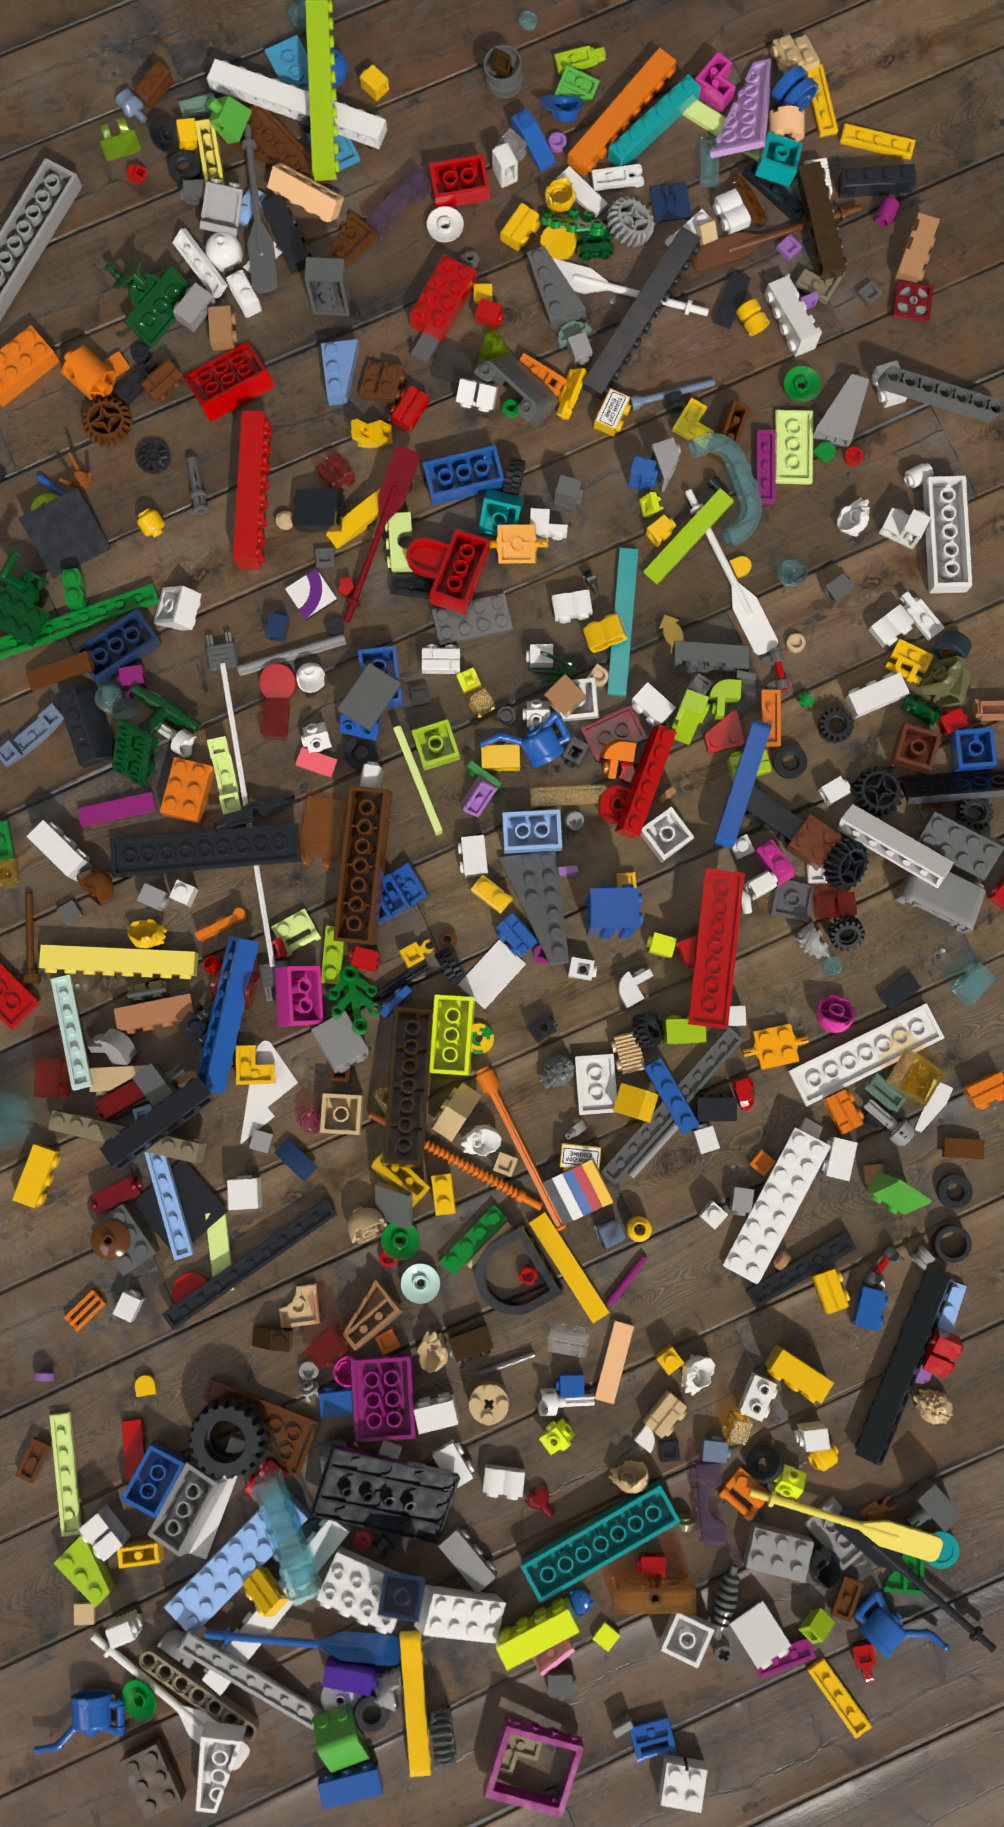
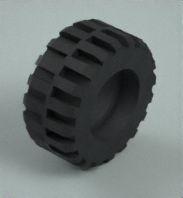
[188,1395,269,1479]

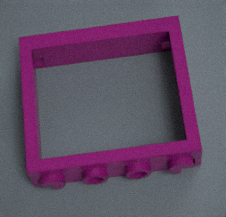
[483,1716,584,1818]

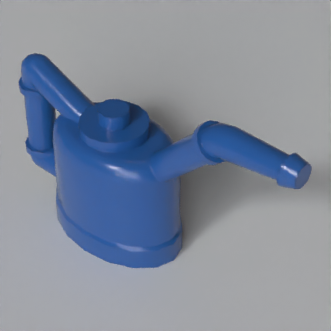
[479,711,571,768]
[854,1589,950,1659]
[34,1690,126,1754]

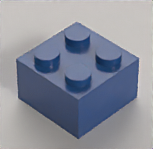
[949,727,998,772]

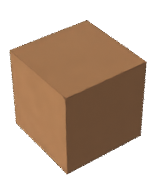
[544,674,587,718]

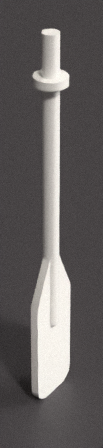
[553,259,709,316]
[685,489,778,655]
[91,1633,250,1770]

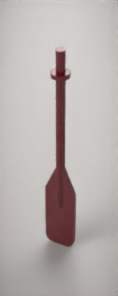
[343,446,420,623]

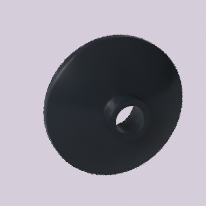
[149,116,180,154]

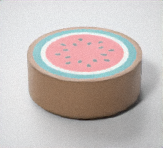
[773,1250,791,1270]

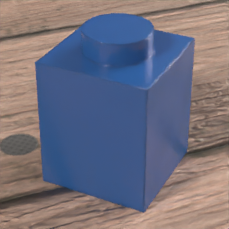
[556,1372,584,1396]

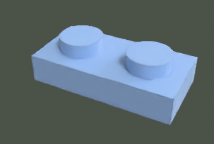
[239,188,267,228]

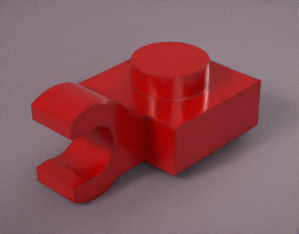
[851,1642,877,1682]

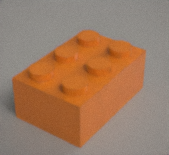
[160,757,215,825]

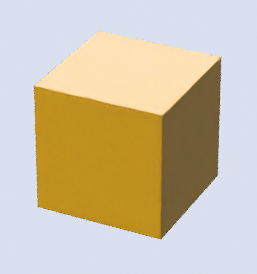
[613,1083,658,1123]

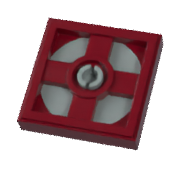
[892,280,934,323]

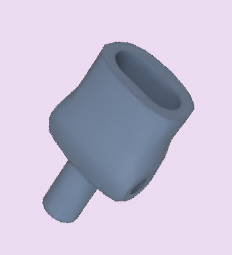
[115,88,147,123]

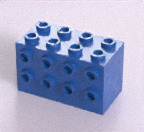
[587,884,643,939]

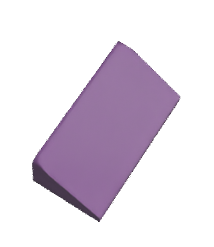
[461,775,498,817]

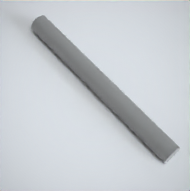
[628,1122,678,1179]

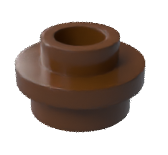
[438,930,457,949]

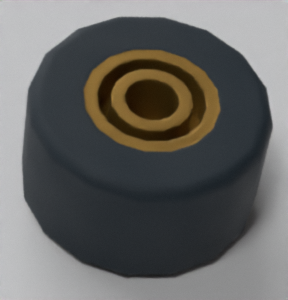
[933,630,972,660]

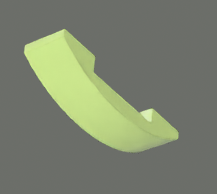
[207,736,242,815]

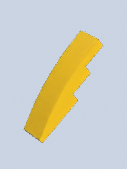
[326,488,381,549]

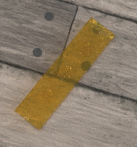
[530,785,606,808]

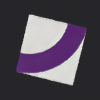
[285,569,337,621]

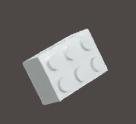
[26,820,93,881]

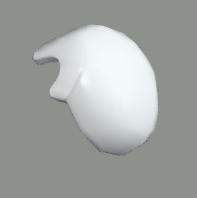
[296,662,325,693]

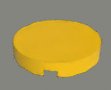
[540,226,576,261]

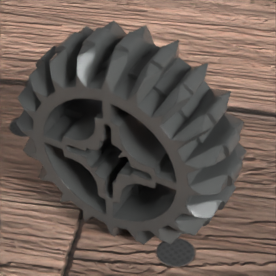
[430,1708,457,1769]

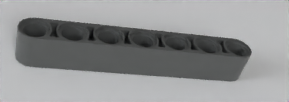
[878,366,1004,423]

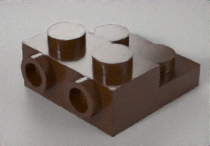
[359,360,407,406]

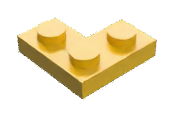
[672,397,714,449]
[236,1045,276,1085]

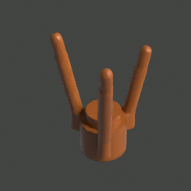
[59,452,93,489]

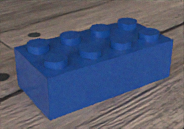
[423,445,505,506]

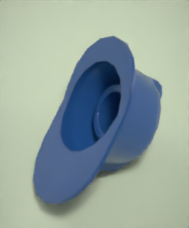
[540,95,584,122]

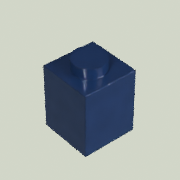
[265,611,290,643]

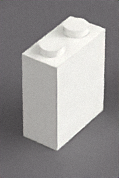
[729,1600,791,1670]

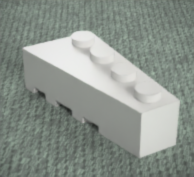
[765,276,822,357]
[196,1721,247,1813]

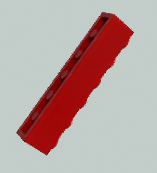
[614,724,677,839]

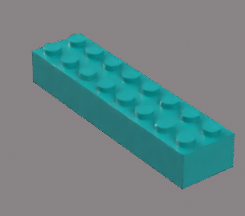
[520,1480,681,1603]

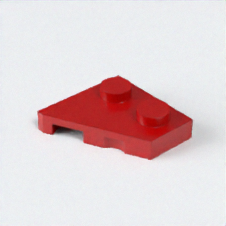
[703,709,745,754]

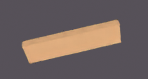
[594,1320,634,1404]

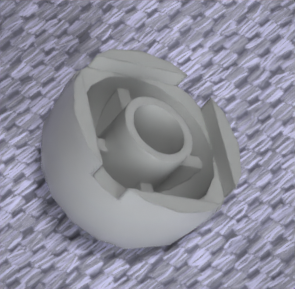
[156,1629,195,1669]

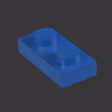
[379,985,413,1019]

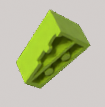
[671,689,710,745]
[53,1536,115,1607]

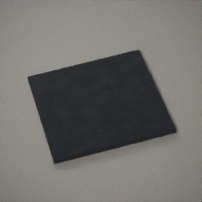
[18,488,111,579]
[132,1160,228,1251]

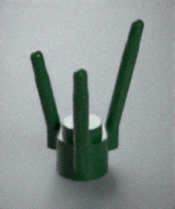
[529,651,576,682]

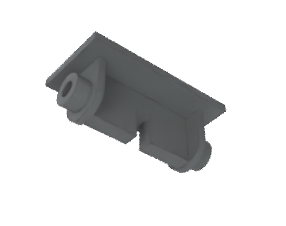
[127,980,170,1004]

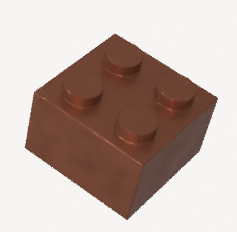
[890,723,942,774]
[785,814,842,871]

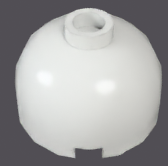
[205,232,243,272]

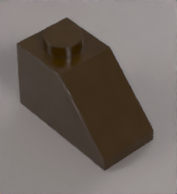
[252,1326,293,1352]

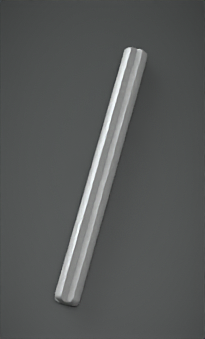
[237,634,346,676]

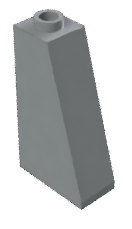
[813,374,869,448]

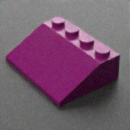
[351,1353,417,1443]

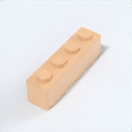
[267,163,344,222]

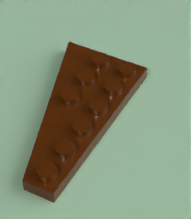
[202,1377,320,1479]

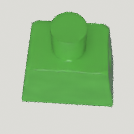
[206,96,252,144]

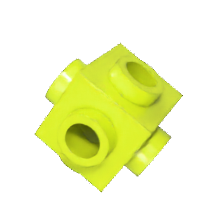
[539,1419,575,1455]
[774,1464,807,1500]

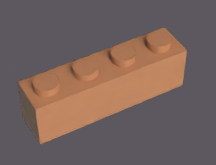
[114,993,196,1035]

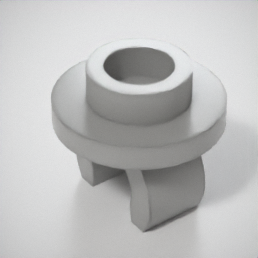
[300,1380,320,1402]

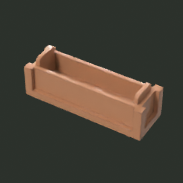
[971,699,1004,721]

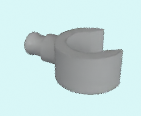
[565,1120,588,1139]

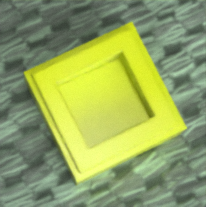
[592,1621,620,1652]

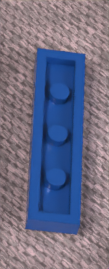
[643,1057,699,1135]

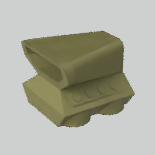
[922,656,972,709]

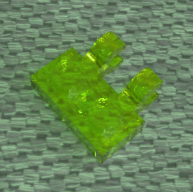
[100,118,142,162]

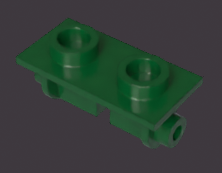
[900,693,942,727]

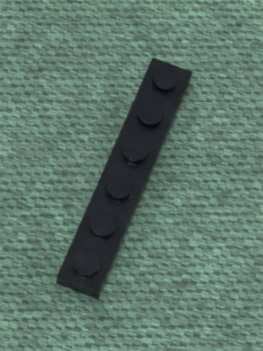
[745,1231,857,1309]

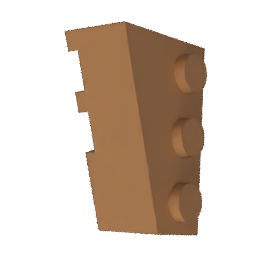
[894,213,940,283]

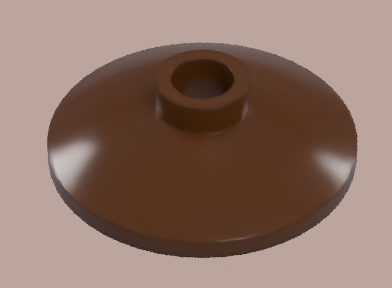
[90,1220,131,1260]

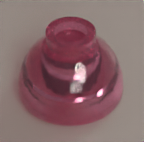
[296,1107,321,1135]

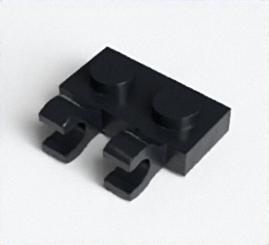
[177,1004,211,1050]

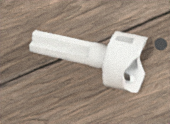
[158,723,197,758]
[538,1388,595,1416]

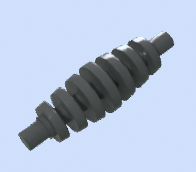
[712,1564,740,1640]

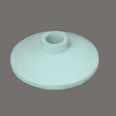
[401,1263,440,1304]

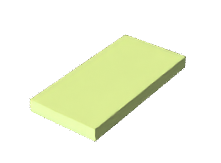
[775,410,813,484]

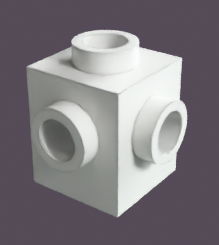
[523,700,550,727]
[301,722,331,753]

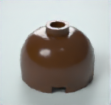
[77,867,114,906]

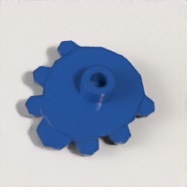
[568,1589,594,1618]

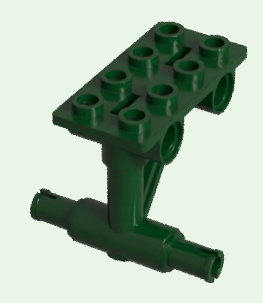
[112,683,202,787]

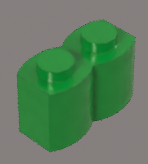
[62,568,89,612]

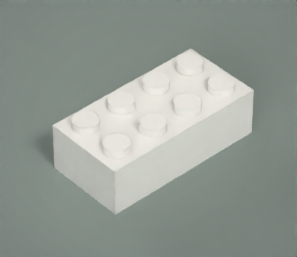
[414,1585,506,1644]

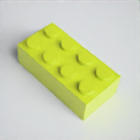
[429,995,475,1076]
[496,1597,580,1671]

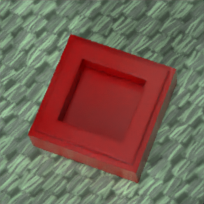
[272,937,288,961]

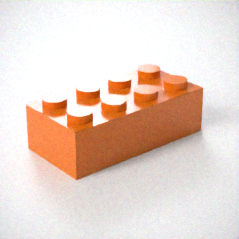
[0,325,60,407]

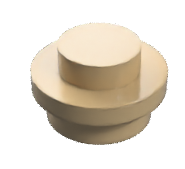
[276,511,293,530]

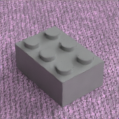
[743,1522,814,1583]

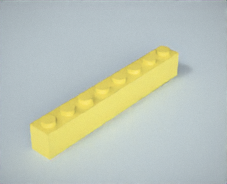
[39,945,198,979]

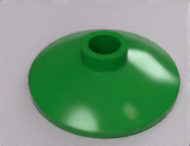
[784,366,821,402]
[381,1223,420,1260]
[122,1679,156,1721]

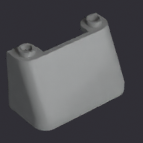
[895,872,986,934]

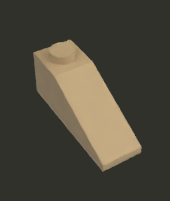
[90,1065,148,1096]

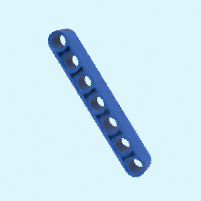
[714,719,772,849]

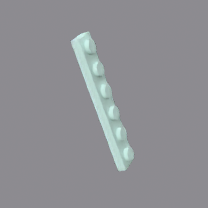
[51,974,93,1091]

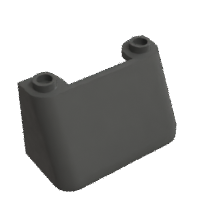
[474,354,558,429]

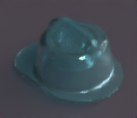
[95,684,139,720]

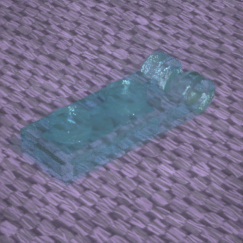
[700,137,719,187]

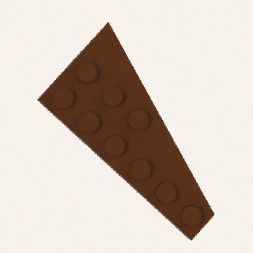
[218,105,331,186]

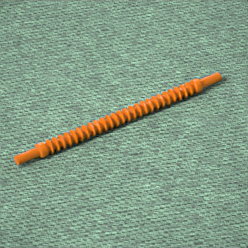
[369,1111,543,1211]

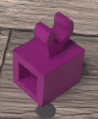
[117,665,148,702]

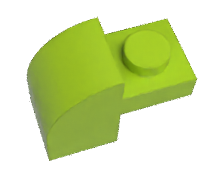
[708,679,742,720]

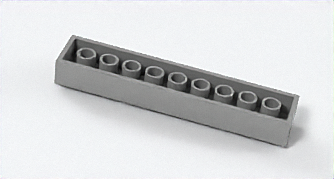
[0,158,83,321]

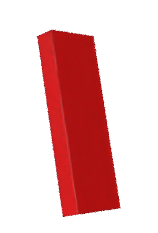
[121,1418,145,1482]

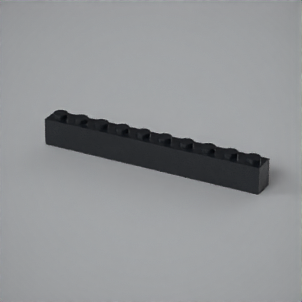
[583,226,702,400]
[855,1268,956,1466]

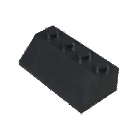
[56,686,115,768]

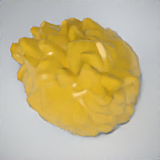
[127,919,167,950]

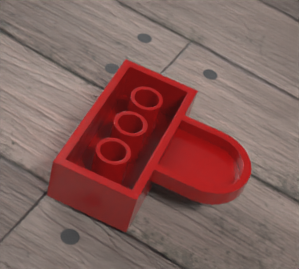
[406,529,491,615]

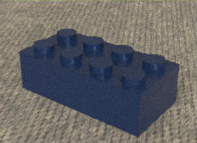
[74,608,162,686]

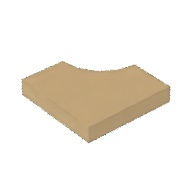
[279,1283,321,1328]

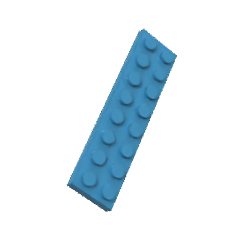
[265,35,360,171]

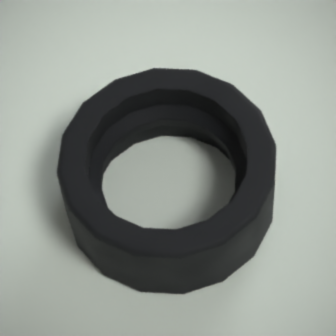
[931,1224,972,1263]

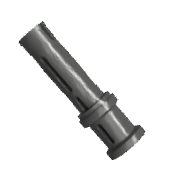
[186,457,210,515]

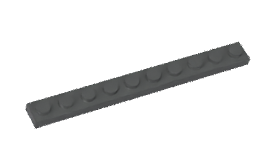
[600,1027,744,1185]

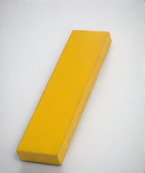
[807,64,838,137]
[840,123,916,160]
[807,1656,872,1739]

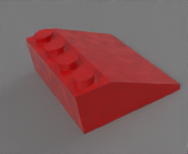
[183,341,275,422]

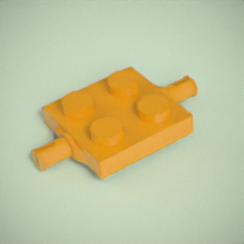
[491,524,549,563]
[743,1023,809,1070]

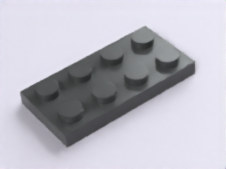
[432,593,513,647]

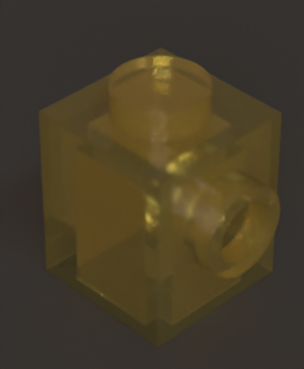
[468,688,495,718]
[722,1410,753,1445]

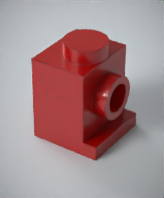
[636,1552,665,1578]

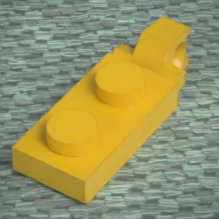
[556,368,587,420]

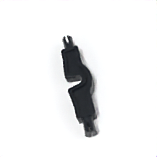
[213,795,297,830]

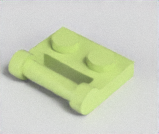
[271,908,321,957]

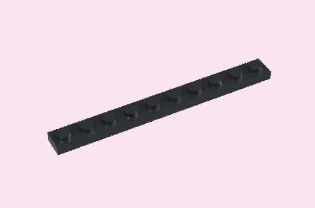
[162,1198,337,1330]

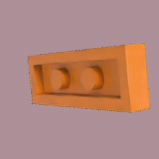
[761,690,781,747]

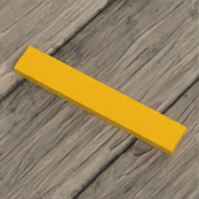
[529,1212,609,1323]

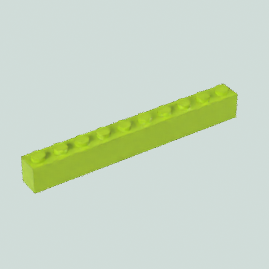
[305,0,340,181]

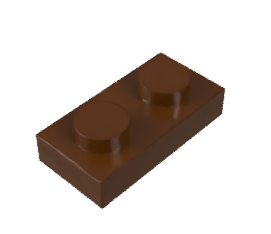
[15,1437,52,1484]
[830,1574,864,1623]

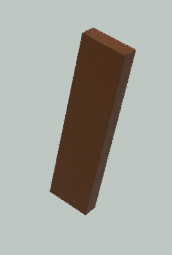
[26,651,95,691]

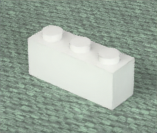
[845,672,910,719]

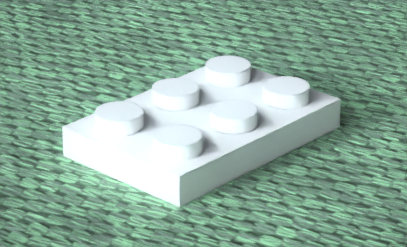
[575,1054,617,1115]

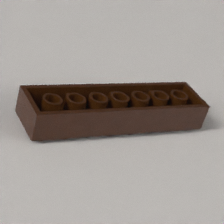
[333,786,393,945]

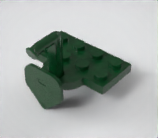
[104,259,191,349]
[0,549,51,647]

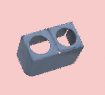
[594,1219,626,1249]

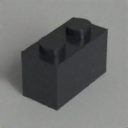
[696,1094,737,1121]

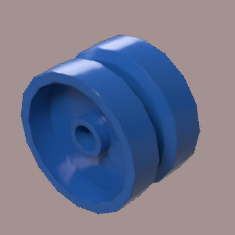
[771,65,819,112]

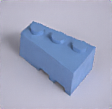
[321,339,360,406]

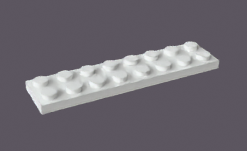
[788,1003,944,1106]
[723,1127,831,1284]

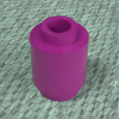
[875,197,899,227]

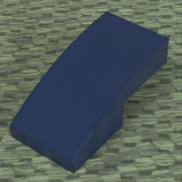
[275,1139,318,1182]

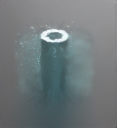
[0,1090,37,1150]

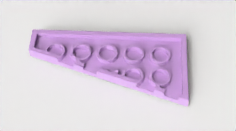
[710,58,773,158]

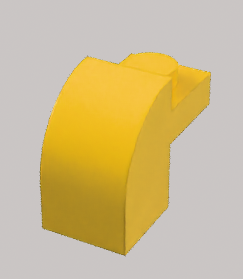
[351,419,393,448]

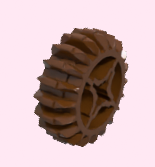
[82,397,133,448]

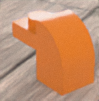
[600,739,636,779]

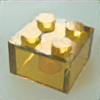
[885,1050,945,1107]

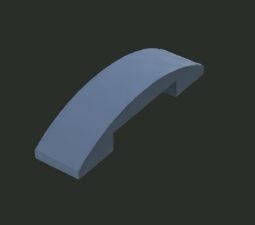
[0,704,64,767]

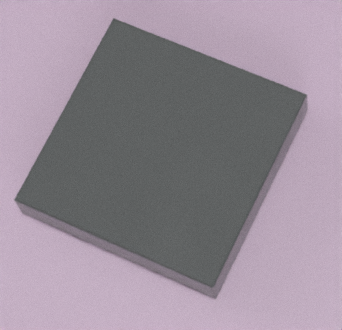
[770,880,816,923]
[375,1182,412,1229]

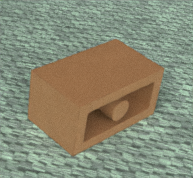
[208,306,238,351]

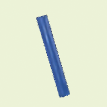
[37,474,66,496]

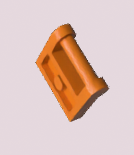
[717,1466,770,1522]

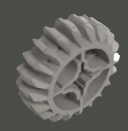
[606,196,655,248]

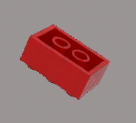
[429,154,490,209]

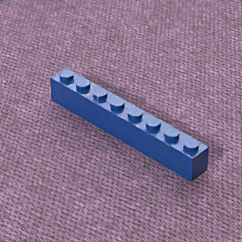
[197,936,259,1094]

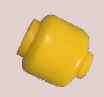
[137,508,165,538]
[626,1216,652,1242]
[808,1443,839,1471]

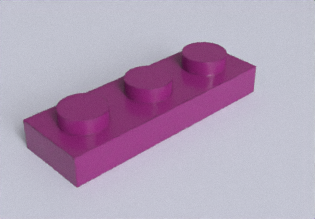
[753,1637,816,1679]

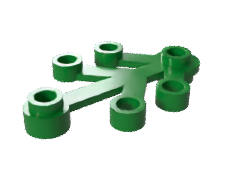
[541,208,606,236]
[327,965,381,1035]

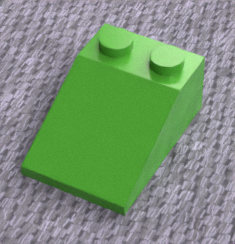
[866,1171,932,1214]

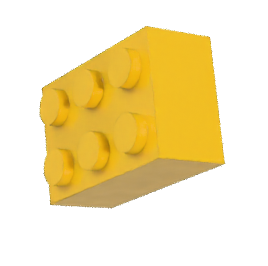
[764,1344,834,1404]

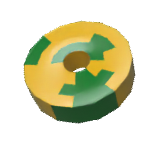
[472,1023,494,1054]

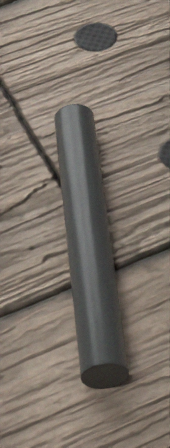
[478,1350,536,1377]

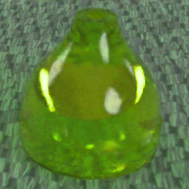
[480,331,511,360]

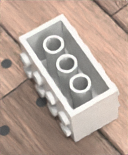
[317,1546,401,1634]

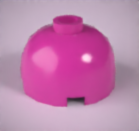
[816,994,856,1033]

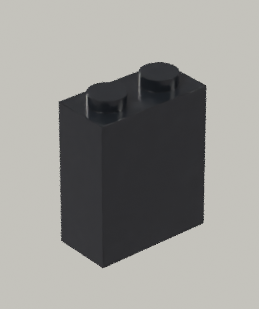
[292,489,345,532]

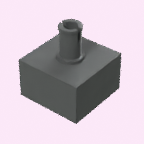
[132,1062,186,1107]
[907,1476,963,1532]

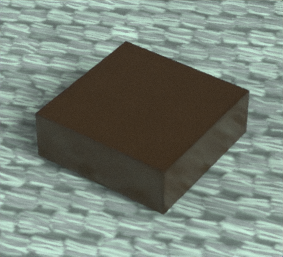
[491,50,512,77]

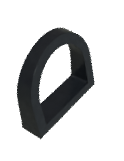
[475,1221,564,1315]

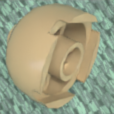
[347,1207,387,1244]

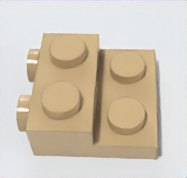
[770,35,820,75]

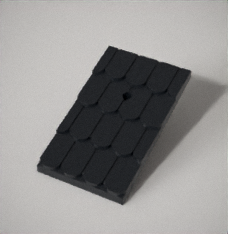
[311,1444,460,1544]

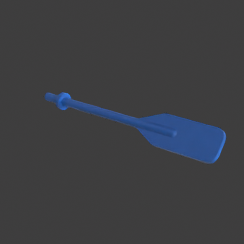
[204,1627,401,1666]

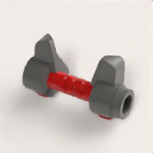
[762,648,792,691]
[864,1246,904,1288]

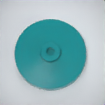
[927,1530,959,1569]

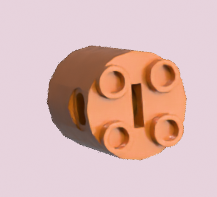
[61,345,116,401]

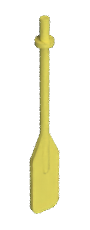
[749,1488,943,1562]

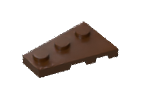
[327,211,378,268]

